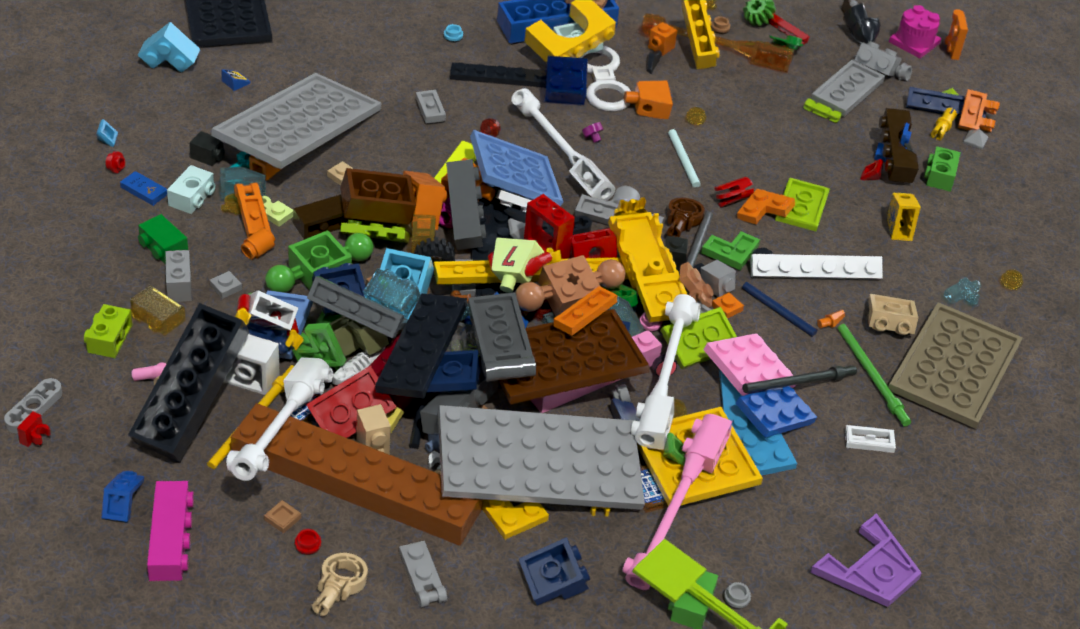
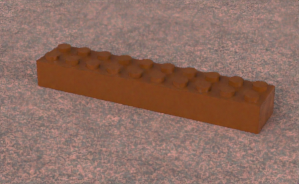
[231,403,483,546]

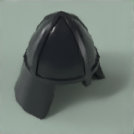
[843,3,881,44]

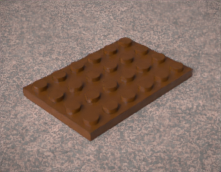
[498,309,649,404]

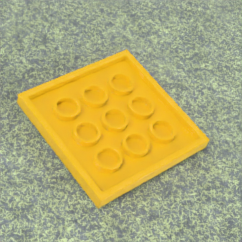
[637,407,763,506]

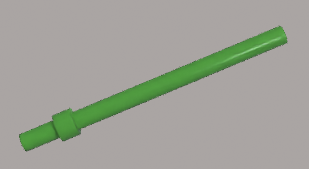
[838,324,911,427]

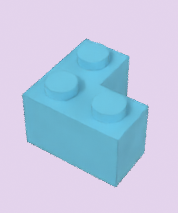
[138,22,200,72]

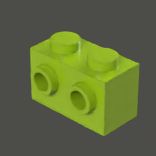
[84,304,133,358]

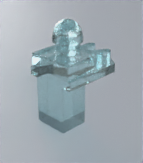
[944,277,981,307]

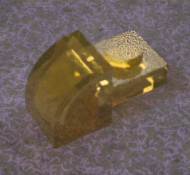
[411,214,436,261]

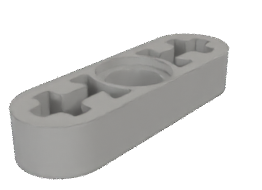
[4,378,62,433]

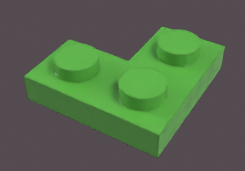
[701,231,760,270]
[292,323,346,367]

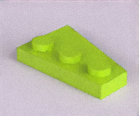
[340,220,410,243]

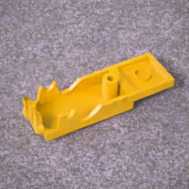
[608,197,687,323]

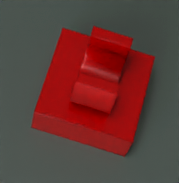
[17,411,51,447]

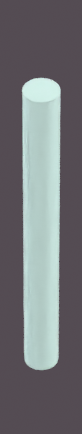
[668,129,701,187]

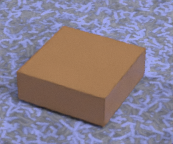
[264,500,301,534]

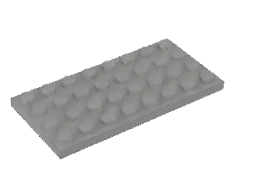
[211,73,382,169]
[438,405,645,510]

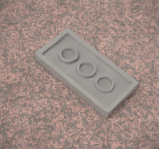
[811,60,885,117]

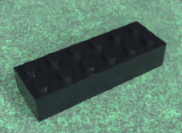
[128,303,250,463]

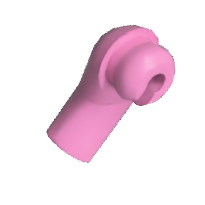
[132,362,166,381]

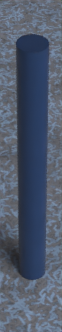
[742,282,818,337]

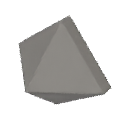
[963,129,988,149]
[508,218,525,240]

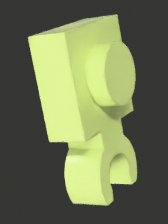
[262,196,293,226]

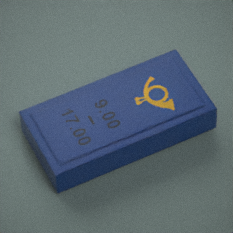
[120,171,167,206]

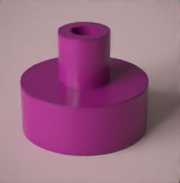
[582,122,604,143]

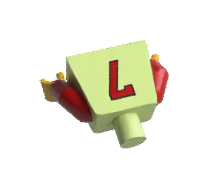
[488,238,561,293]

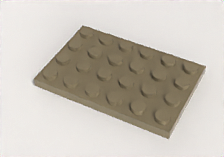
[889,302,1023,429]

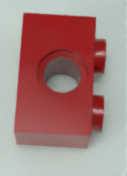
[569,228,618,259]

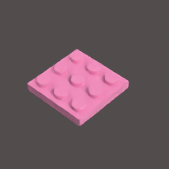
[703,334,796,396]

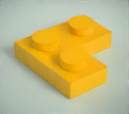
[482,499,549,540]

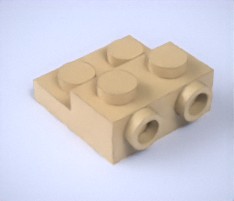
[868,294,918,335]

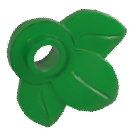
[769,35,803,49]

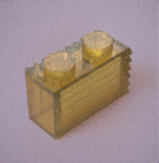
[130,285,186,336]

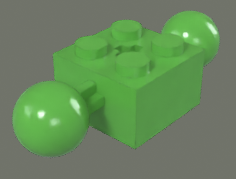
[265,230,373,293]

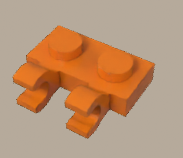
[958,89,1000,132]

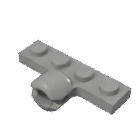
[575,186,664,225]

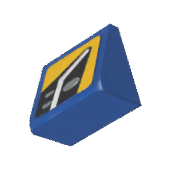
[221,69,251,91]

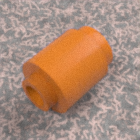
[241,229,275,260]

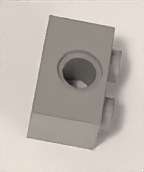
[166,250,192,302]

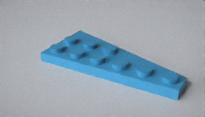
[719,369,797,475]

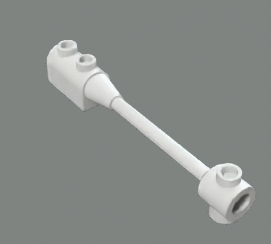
[512,88,615,201]
[631,294,701,450]
[227,357,333,481]

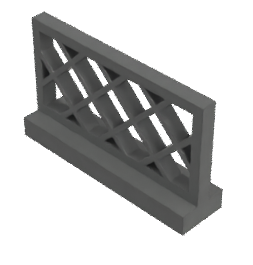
[307,276,408,338]

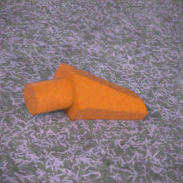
[817,309,845,328]

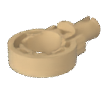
[312,553,368,616]

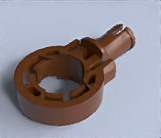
[667,197,705,237]

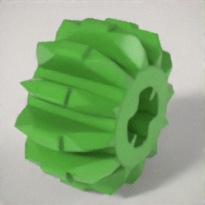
[743,0,776,27]

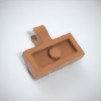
[679,262,713,308]

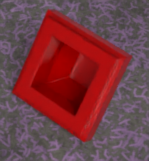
[860,159,883,181]

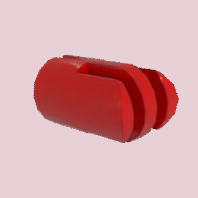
[714,177,754,207]

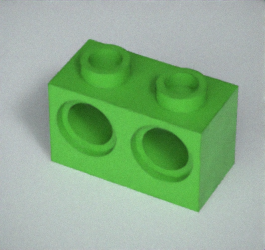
[924,146,961,192]

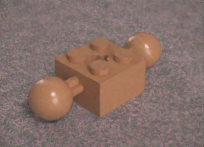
[515,255,625,317]

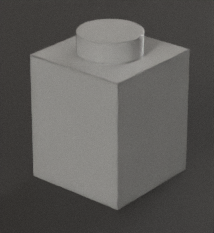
[701,260,736,297]

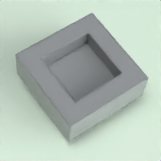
[210,271,242,299]

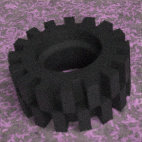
[414,237,455,276]

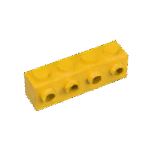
[681,0,719,69]

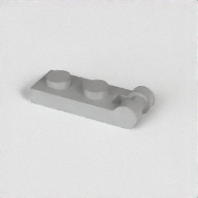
[399,540,447,608]

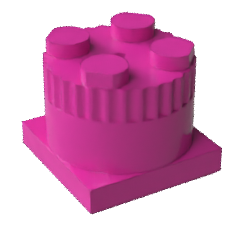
[889,5,941,58]

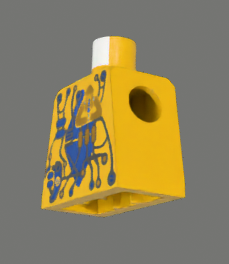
[887,193,921,241]

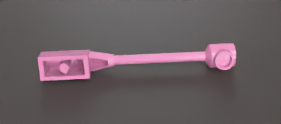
[622,414,732,590]

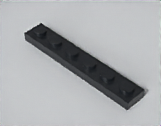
[450,62,570,90]

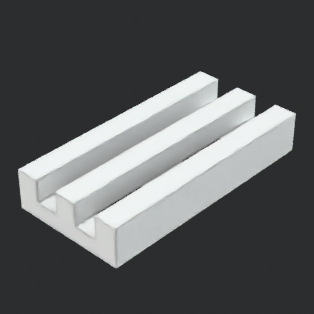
[845,425,896,453]

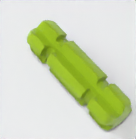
[804,98,842,123]

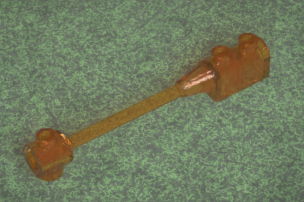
[641,13,794,73]

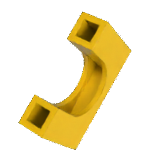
[525,0,616,70]

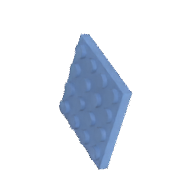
[470,130,563,206]

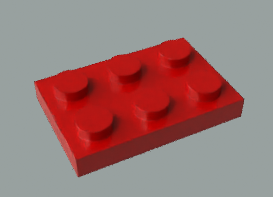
[306,365,397,438]

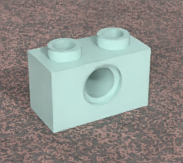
[167,165,215,214]

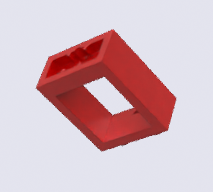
[524,194,575,259]

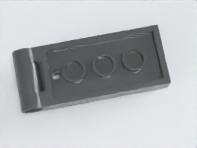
[468,292,536,382]

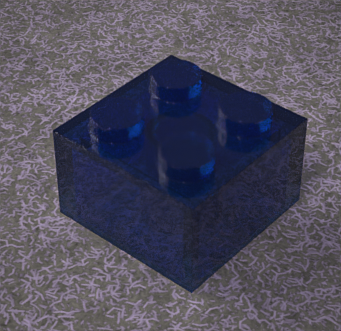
[544,56,588,105]

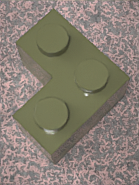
[330,316,390,358]

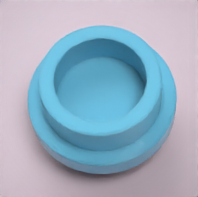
[444,24,463,41]

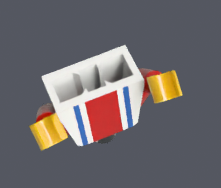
[235,291,304,350]

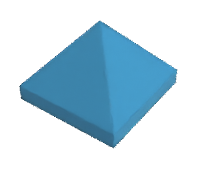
[96,119,118,147]

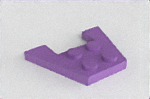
[811,513,921,607]

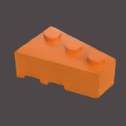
[403,171,447,230]

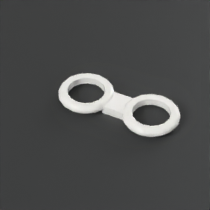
[574,46,631,112]

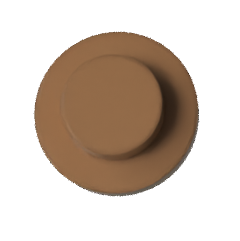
[711,17,730,33]

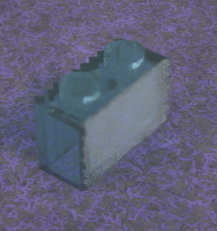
[363,268,420,319]

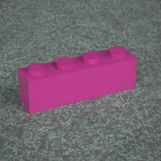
[147,481,194,581]

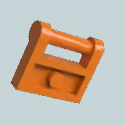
[944,10,968,60]

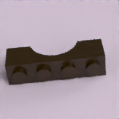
[879,108,919,183]

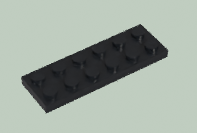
[375,293,468,399]

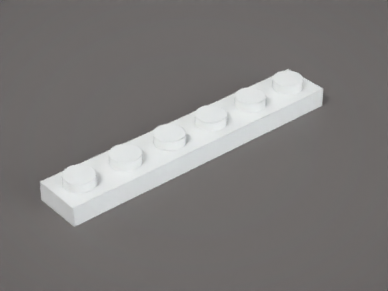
[751,254,883,279]

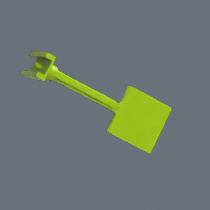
[632,539,788,629]

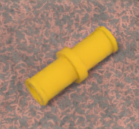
[931,108,957,141]

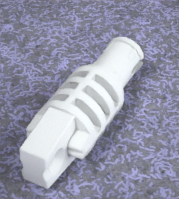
[332,347,386,385]

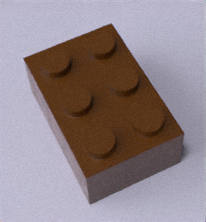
[340,168,416,225]

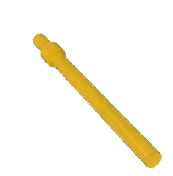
[207,365,294,469]

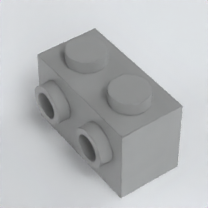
[854,41,902,76]

